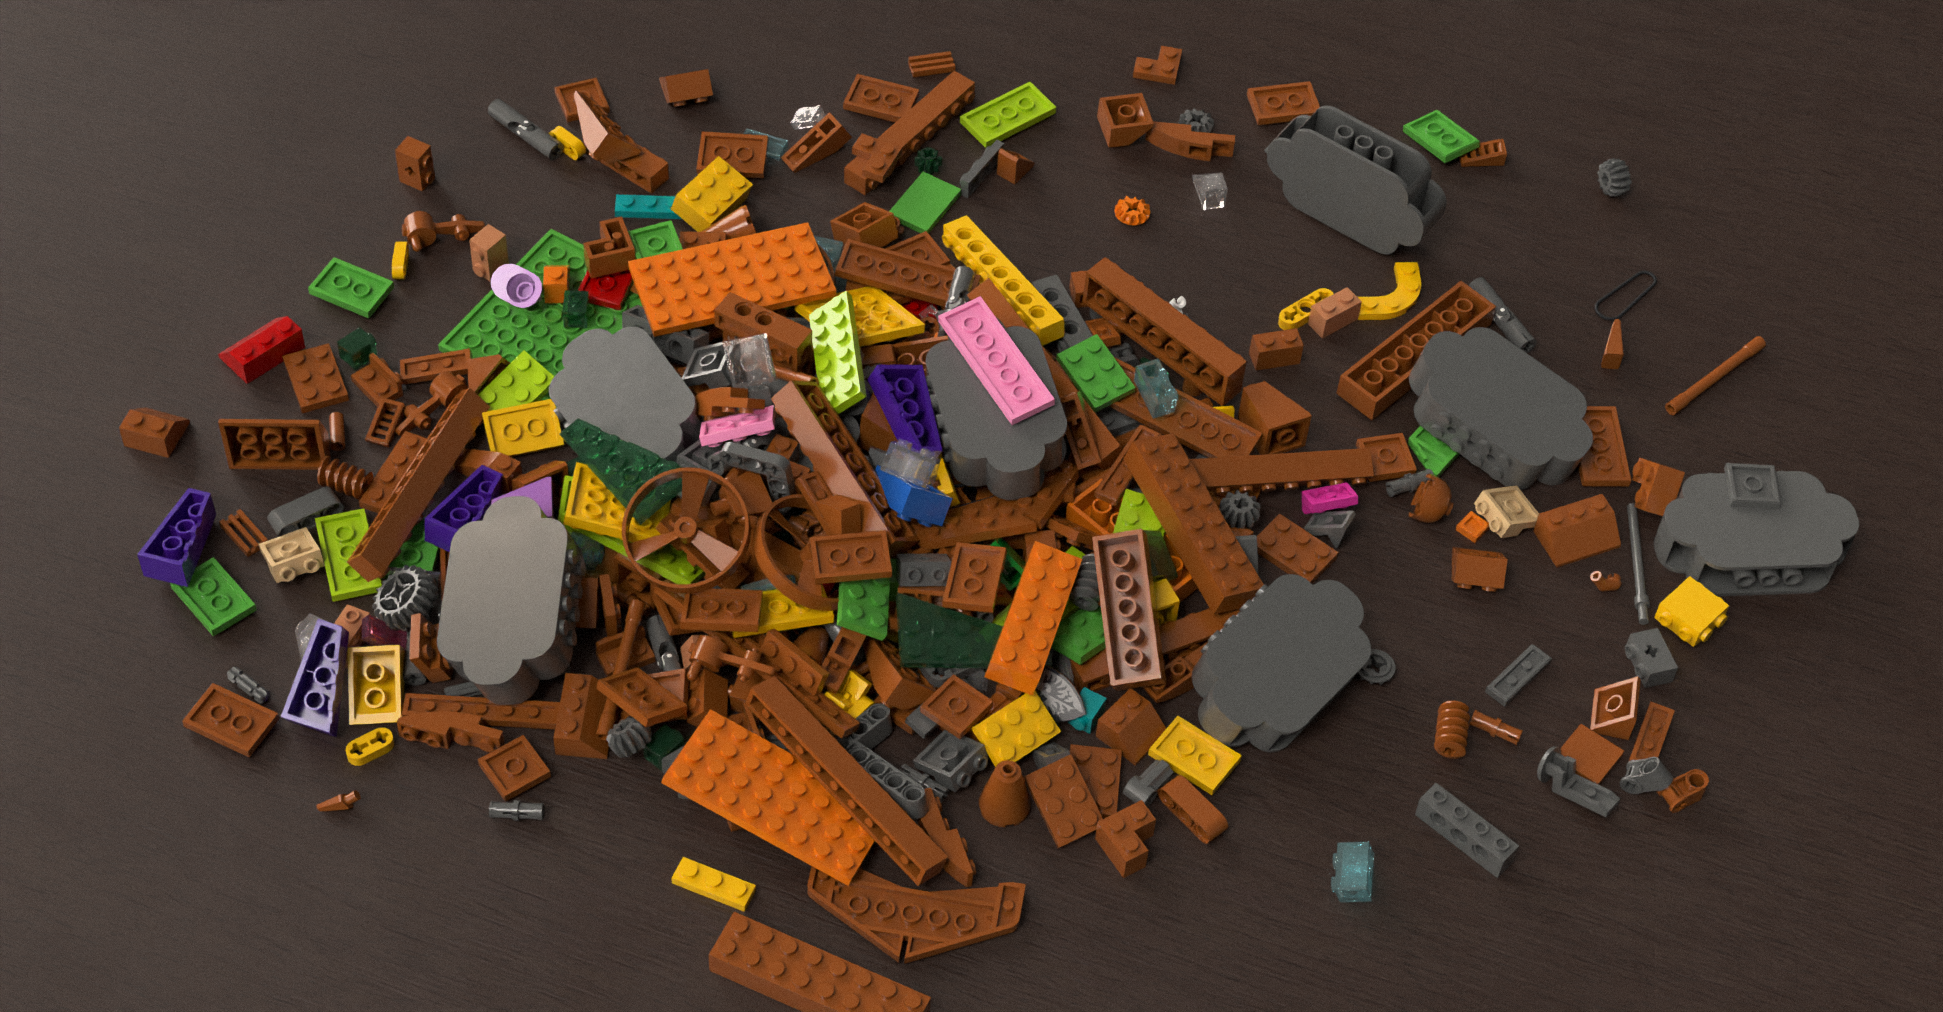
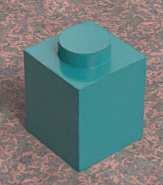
[1068,687,1107,734]

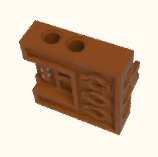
[715,292,815,386]

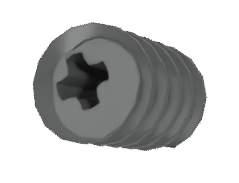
[1069,553,1100,611]

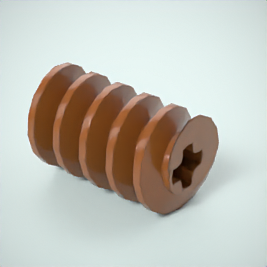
[317,455,373,500]
[1434,701,1470,759]

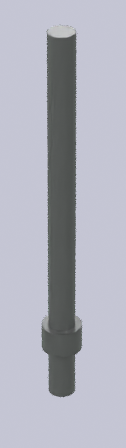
[1627,503,1650,625]

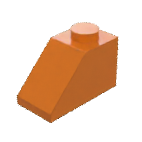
[543,265,570,303]

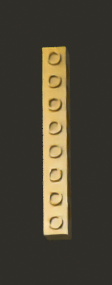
[942,215,1064,346]

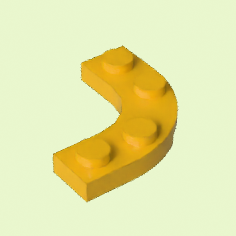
[1358,262,1421,320]

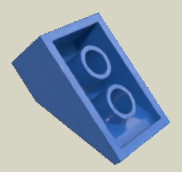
[876,465,953,527]

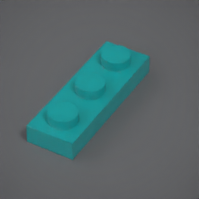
[615,194,682,219]

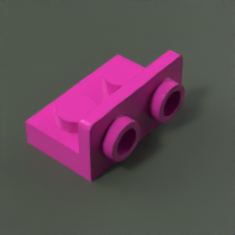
[1302,482,1358,514]

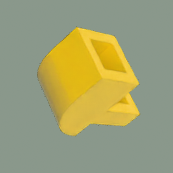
[824,670,873,712]

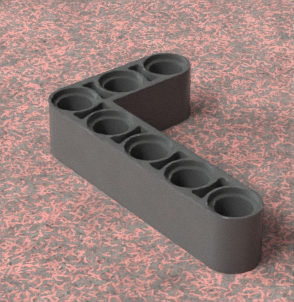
[833,703,928,819]

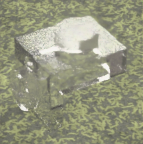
[791,106,826,130]

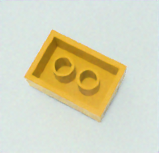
[671,156,753,232]

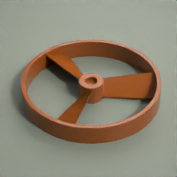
[622,467,751,594]
[753,494,839,611]

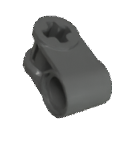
[1620,757,1673,794]

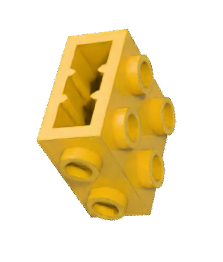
[1654,576,1729,647]

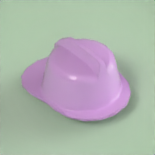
[491,264,542,308]

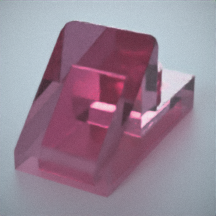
[362,615,407,649]

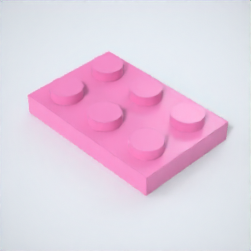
[699,405,776,447]

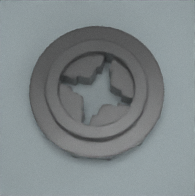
[1179,108,1214,133]
[1357,649,1395,685]

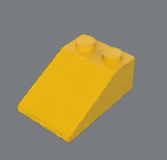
[348,645,405,725]

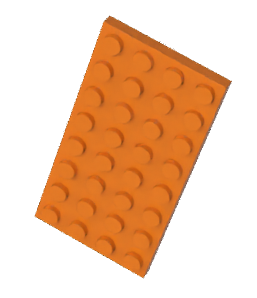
[628,222,836,337]
[661,709,875,886]

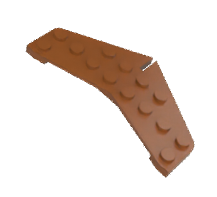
[908,459,1079,549]
[807,866,1026,964]

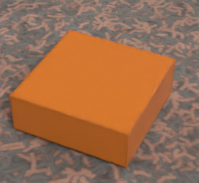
[1456,511,1490,543]

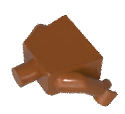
[710,467,781,535]

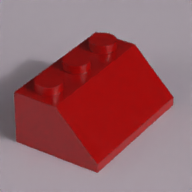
[218,316,305,384]

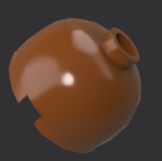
[1408,473,1454,523]

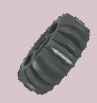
[372,565,438,631]

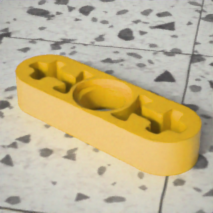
[1278,288,1334,330]

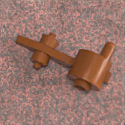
[402,211,485,252]
[395,371,468,437]
[687,634,776,683]

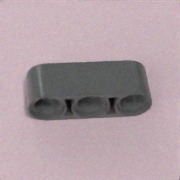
[267,487,344,537]

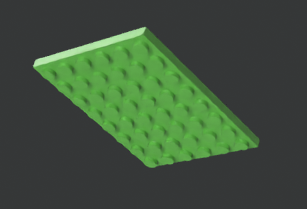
[438,229,643,408]

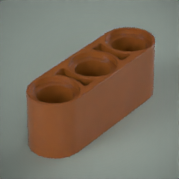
[1158,775,1228,844]

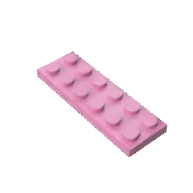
[938,296,1055,425]

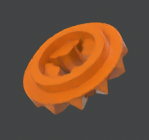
[1115,196,1151,225]

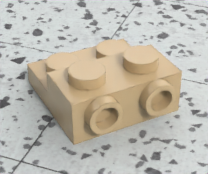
[1474,486,1539,538]
[259,527,325,583]

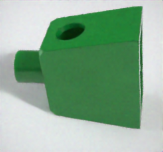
[989,538,1026,591]

